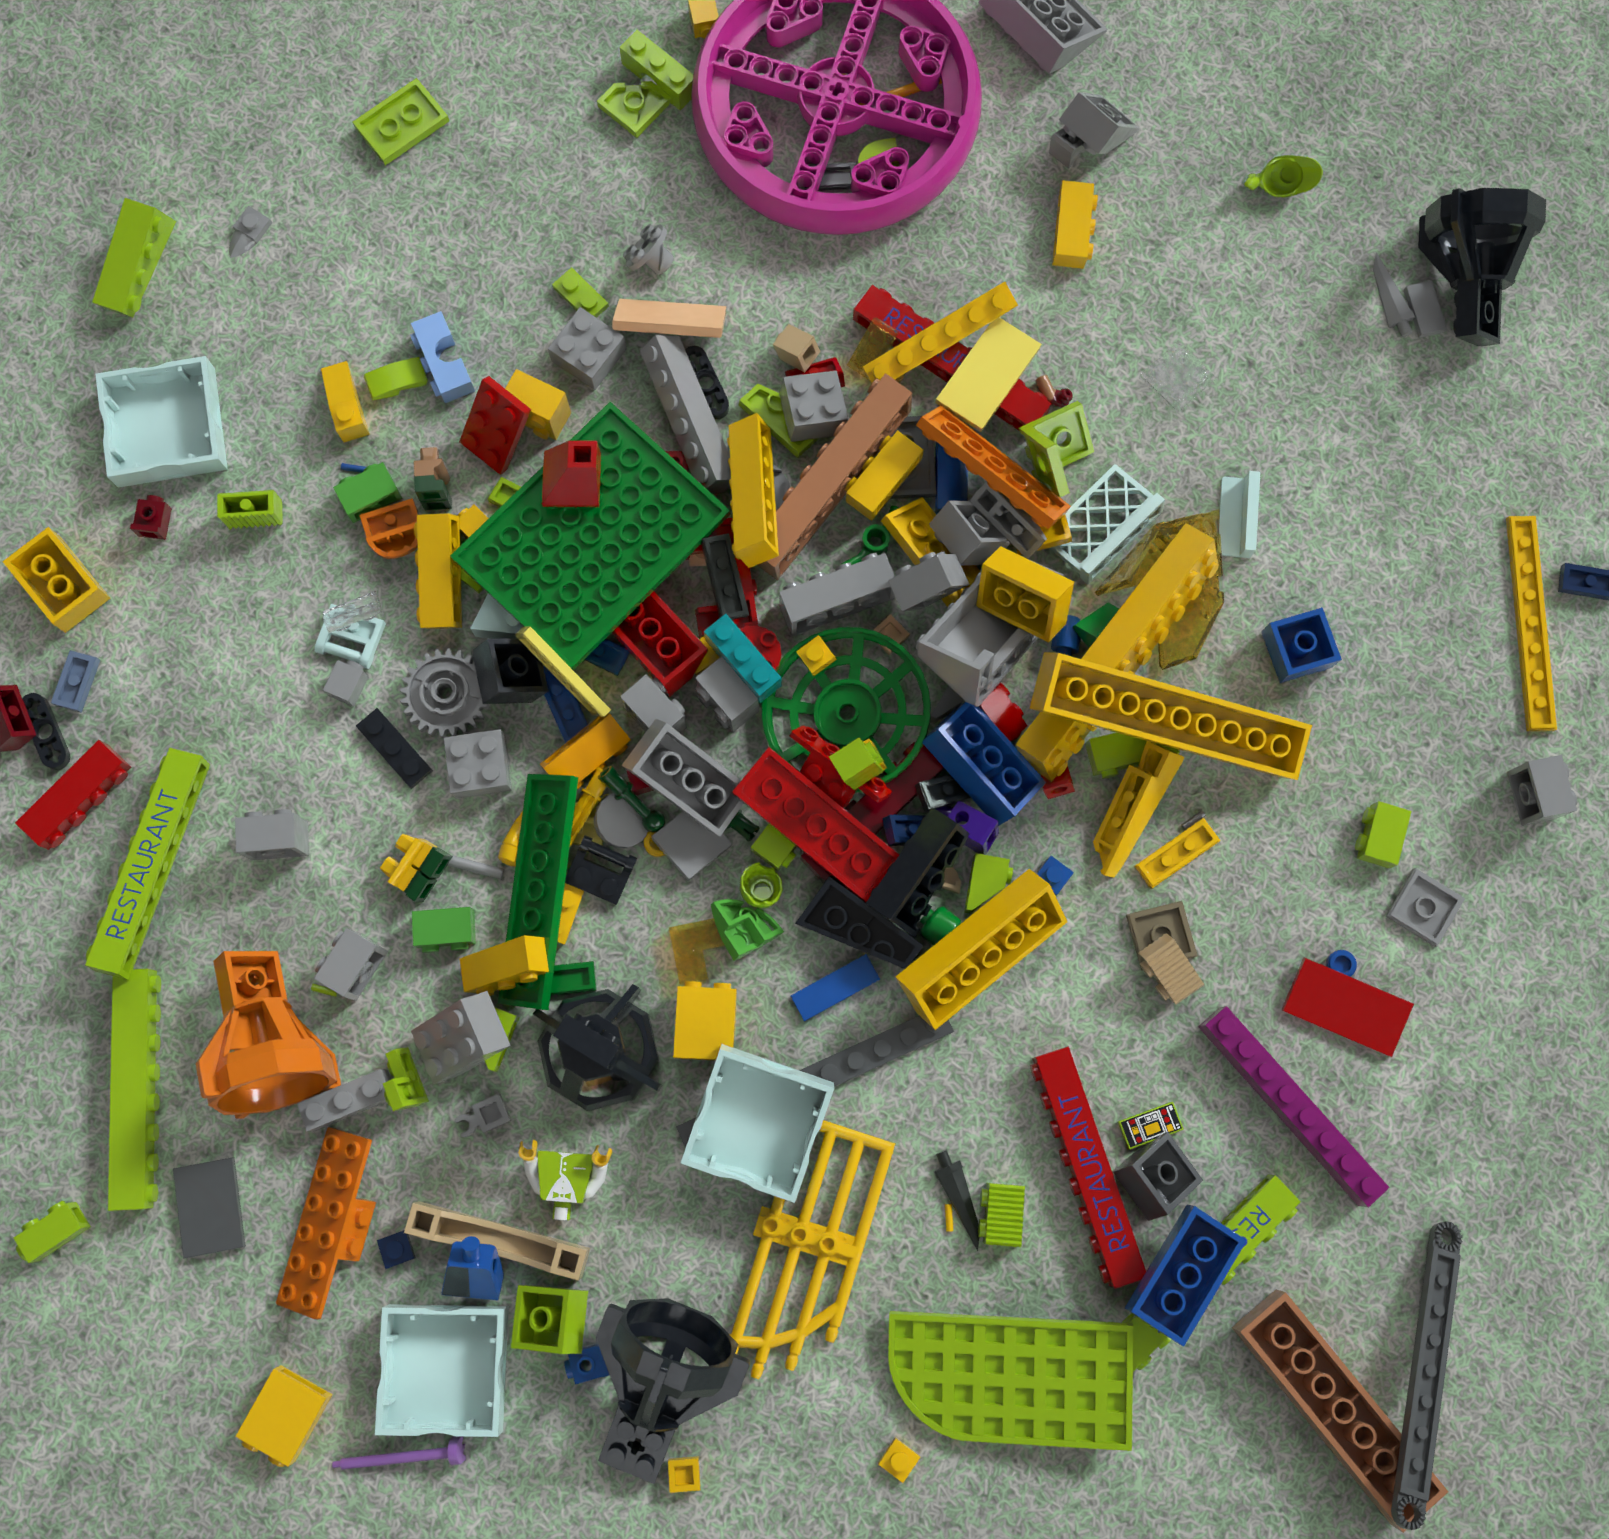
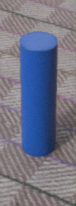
[341,463,366,473]

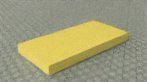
[935,317,1042,432]
[516,626,611,717]

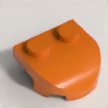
[359,498,419,559]

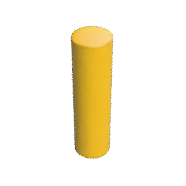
[944,1204,953,1232]

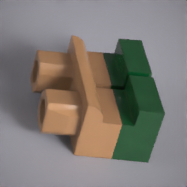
[414,447,452,511]

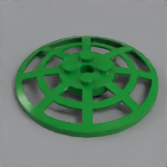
[762,627,931,793]

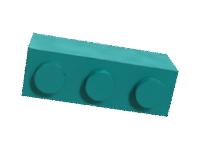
[704,614,782,704]

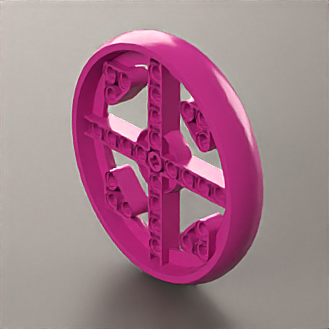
[691,0,982,235]

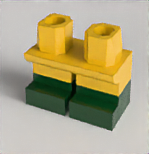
[380,834,453,902]

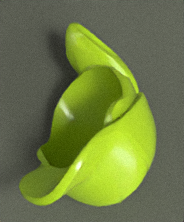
[1244,155,1323,198]

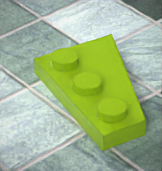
[739,384,819,458]

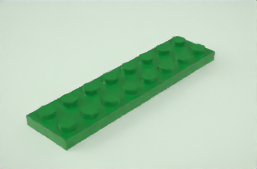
[497,774,579,1010]

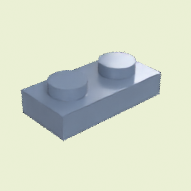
[51,650,101,713]

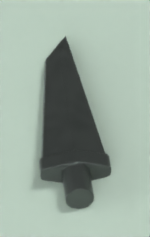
[934,1150,980,1251]

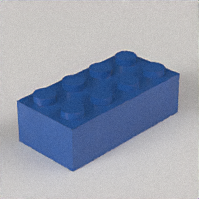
[923,701,1046,826]
[1125,1205,1247,1347]

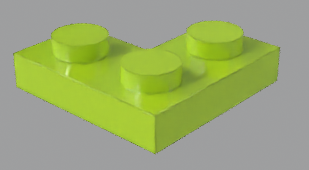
[382,1047,429,1111]

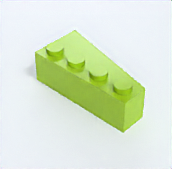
[92,198,176,318]

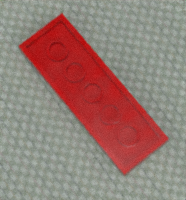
[731,747,899,903]

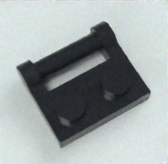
[565,835,637,905]

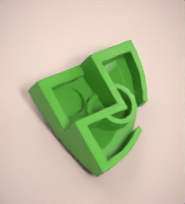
[711,899,784,961]

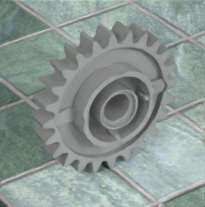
[400,648,490,739]

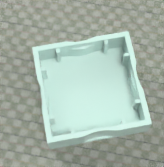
[95,356,228,488]
[681,1044,834,1203]
[375,1304,509,1437]

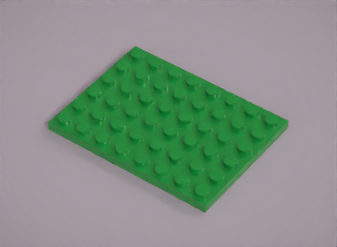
[450,402,731,670]

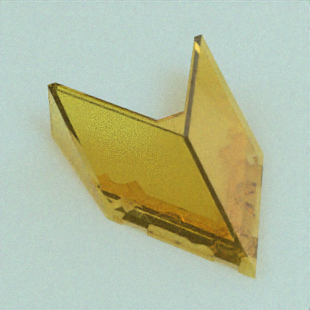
[1095,509,1224,670]

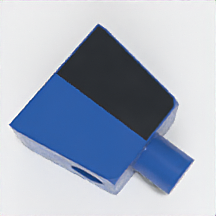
[441,1236,504,1301]

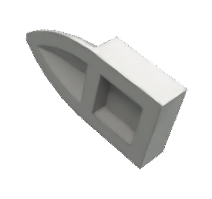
[229,206,272,258]

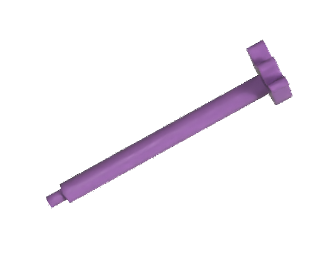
[332,1436,466,1469]

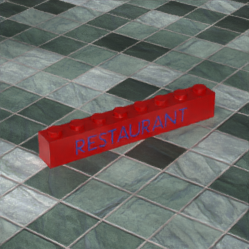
[853,285,1052,431]
[1030,1046,1146,1289]

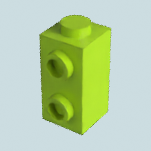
[13,1201,91,1263]

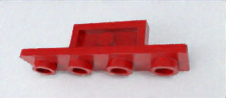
[789,725,892,808]

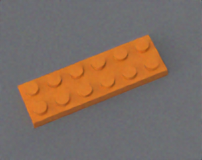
[916,405,1071,529]

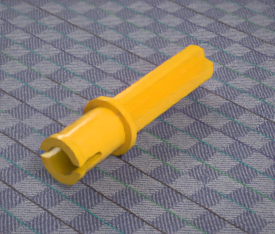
[570,767,606,847]

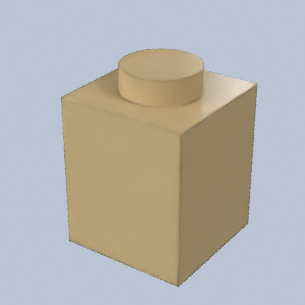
[773,324,820,372]

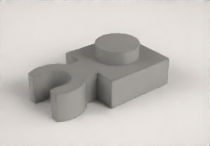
[455,1093,512,1137]

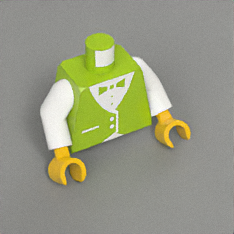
[518,1140,612,1220]

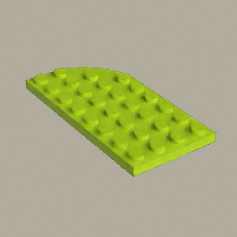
[888,1311,1133,1451]

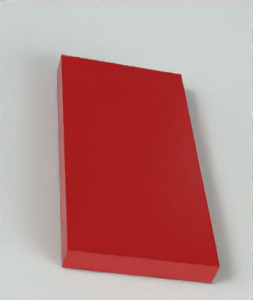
[1282,957,1414,1057]

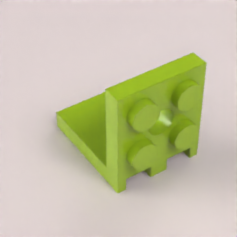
[1019,401,1095,497]

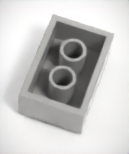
[411,991,511,1085]

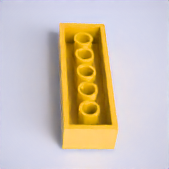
[895,869,1068,1030]

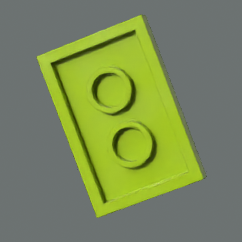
[352,78,449,166]

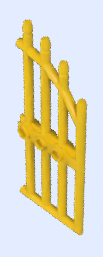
[729,1120,896,1379]

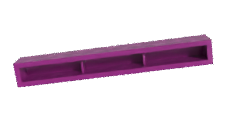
[1198,1006,1390,1208]

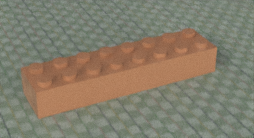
[757,373,912,580]
[1232,1289,1448,1533]

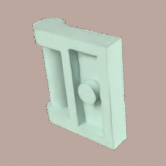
[315,604,386,669]

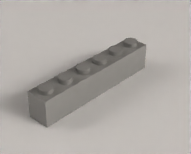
[640,335,731,494]

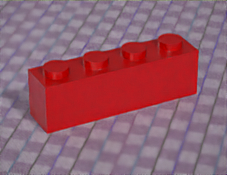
[15,740,131,850]

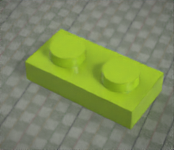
[552,267,609,318]

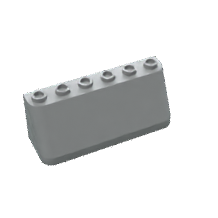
[916,558,1064,707]

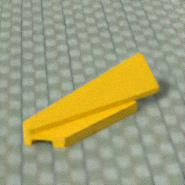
[1093,741,1184,878]

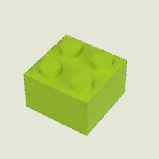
[511,1285,588,1354]

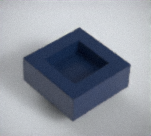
[377,1230,416,1269]

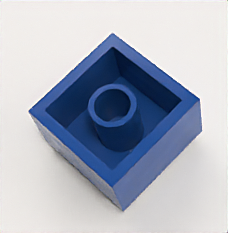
[1261,607,1342,683]

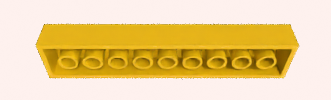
[1015,523,1219,782]
[1029,652,1312,780]

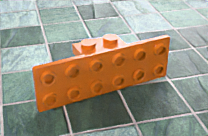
[276,1127,376,1320]

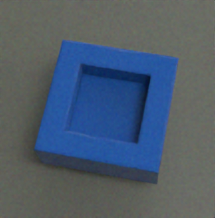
[1037,856,1074,896]

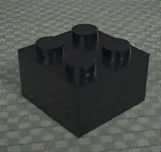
[472,638,549,704]

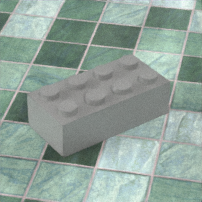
[779,553,895,637]
[622,719,744,837]

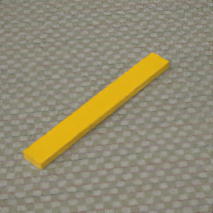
[1506,516,1557,731]

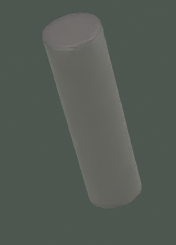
[1181,810,1206,830]

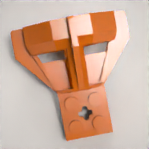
[195,951,341,1119]

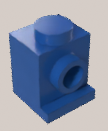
[564,1344,610,1385]

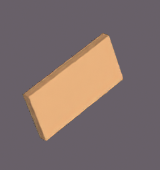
[612,299,726,338]

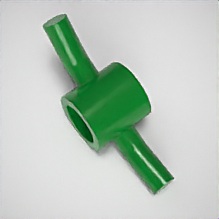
[841,505,899,565]

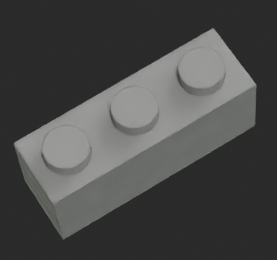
[297,1069,391,1132]

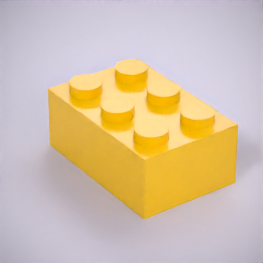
[2,527,111,633]
[976,546,1074,643]

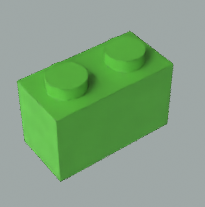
[333,462,403,523]
[412,907,476,953]

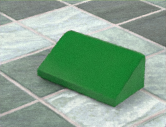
[1073,603,1119,648]

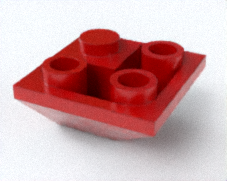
[542,441,601,507]

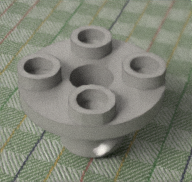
[623,224,674,275]

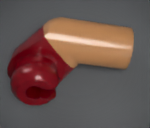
[1035,375,1073,407]

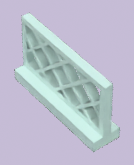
[1049,464,1165,585]

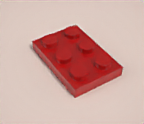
[459,376,531,475]

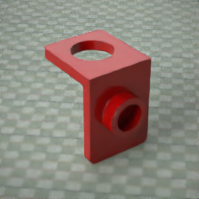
[1041,765,1075,800]

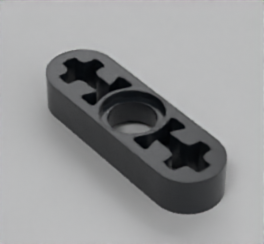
[685,346,729,419]
[22,693,71,770]

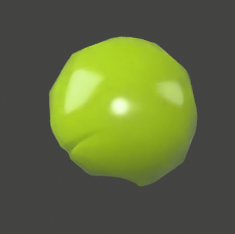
[739,862,783,908]

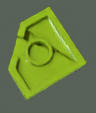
[597,81,672,138]

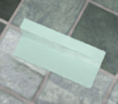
[1217,471,1260,558]

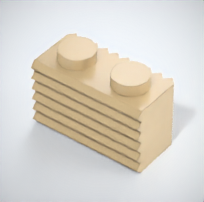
[1138,933,1204,1004]

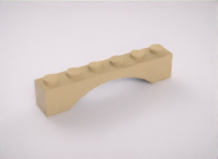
[404,1201,590,1281]

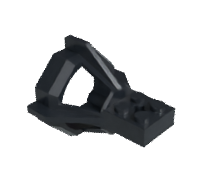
[1418,188,1546,346]
[533,984,663,1111]
[596,1298,750,1484]

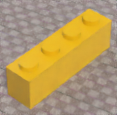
[414,513,462,629]

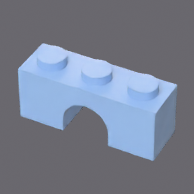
[410,311,475,403]

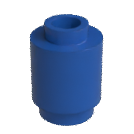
[1051,615,1081,656]

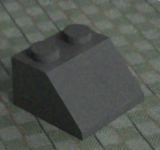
[1113,1132,1203,1221]

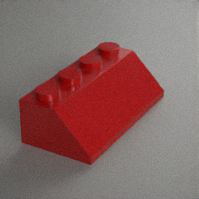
[612,591,708,696]

